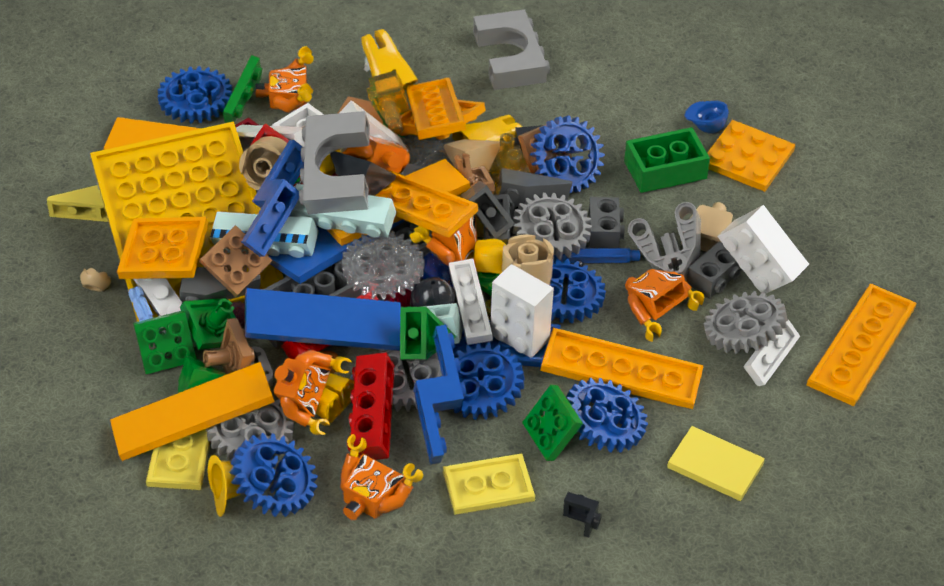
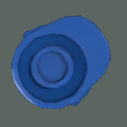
[684,101,729,134]

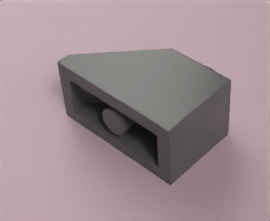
[460,181,515,239]

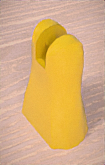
[361,29,418,99]
[452,115,522,148]
[276,373,354,423]

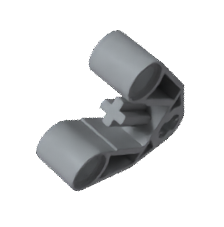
[628,202,701,281]

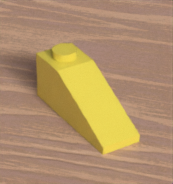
[47,185,109,222]

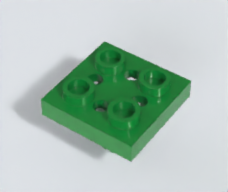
[180,298,236,350]
[133,310,196,374]
[522,384,583,461]

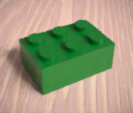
[624,127,710,193]

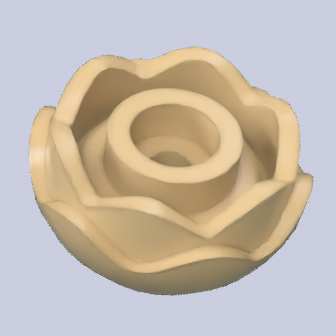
[80,268,111,292]

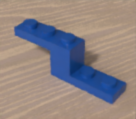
[241,140,304,257]
[413,325,466,465]

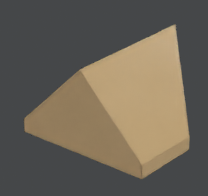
[443,139,503,172]

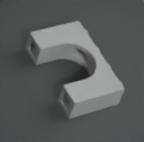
[473,9,550,90]
[299,111,370,214]

